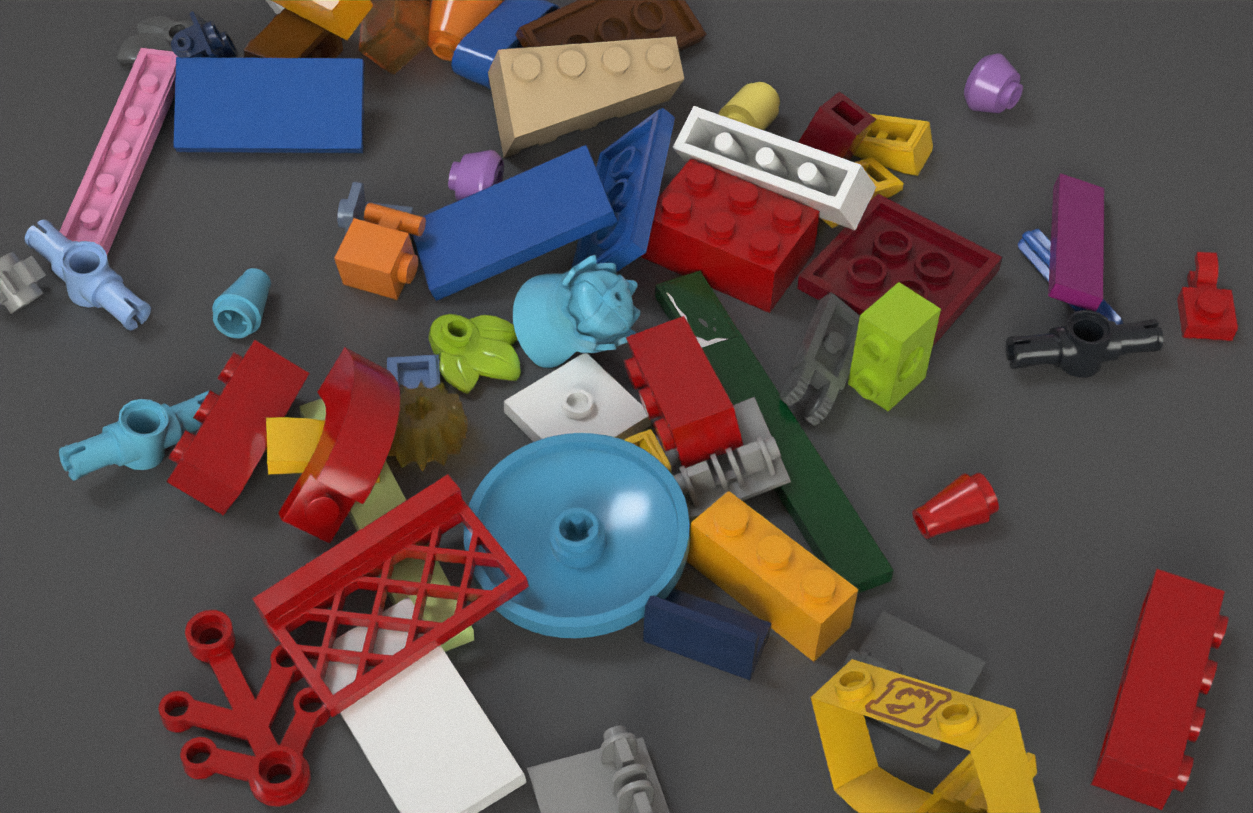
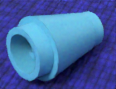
[212,268,271,339]

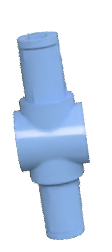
[25,219,151,331]

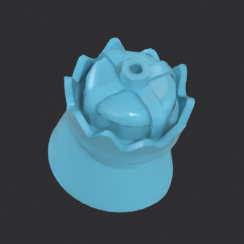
[513,255,640,368]

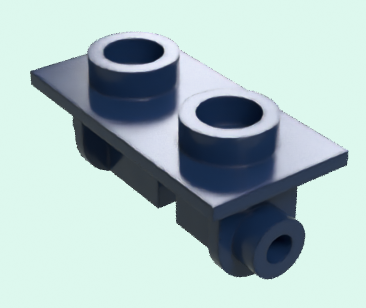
[171,11,238,58]

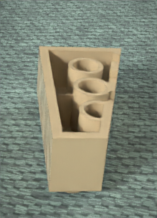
[488,36,684,158]

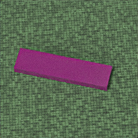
[1048,173,1104,312]

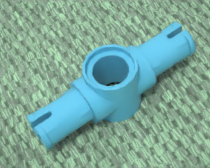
[59,391,209,481]

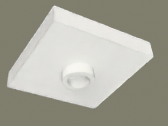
[504,353,651,442]

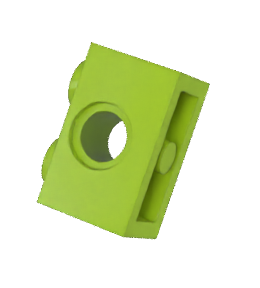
[848,282,941,411]

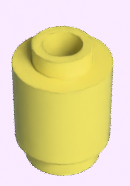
[718,82,780,130]

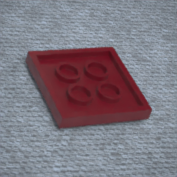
[797,194,1003,346]

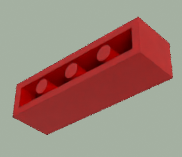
[1091,569,1229,810]

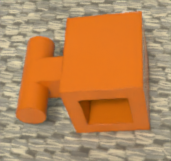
[334,202,426,300]

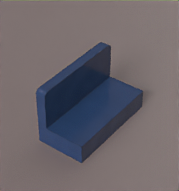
[643,588,772,680]

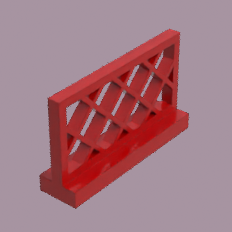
[252,474,529,718]

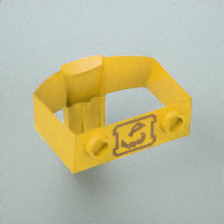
[811,659,1041,813]

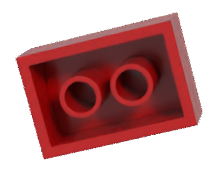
[641,158,820,313]

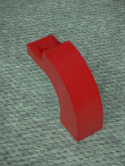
[278,347,400,544]

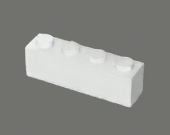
[673,106,876,230]

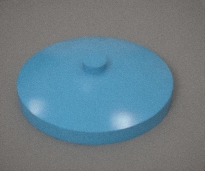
[463,433,690,638]

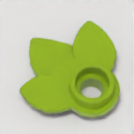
[428,314,521,394]

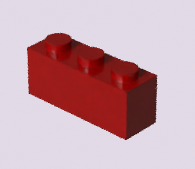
[624,316,744,468]
[166,340,310,516]

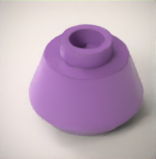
[964,53,1023,113]
[448,150,504,201]

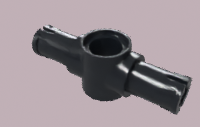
[1005,310,1163,378]

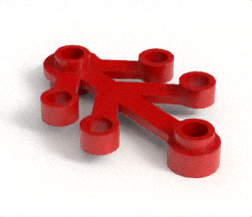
[158,610,331,807]

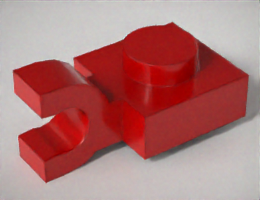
[1177,252,1238,341]

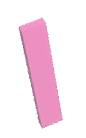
[59,48,178,255]

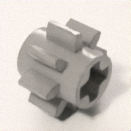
[0,251,46,314]

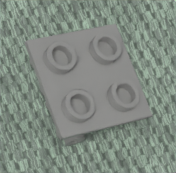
[656,397,791,522]
[527,726,670,813]

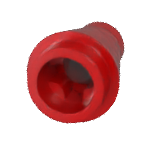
[912,472,999,539]

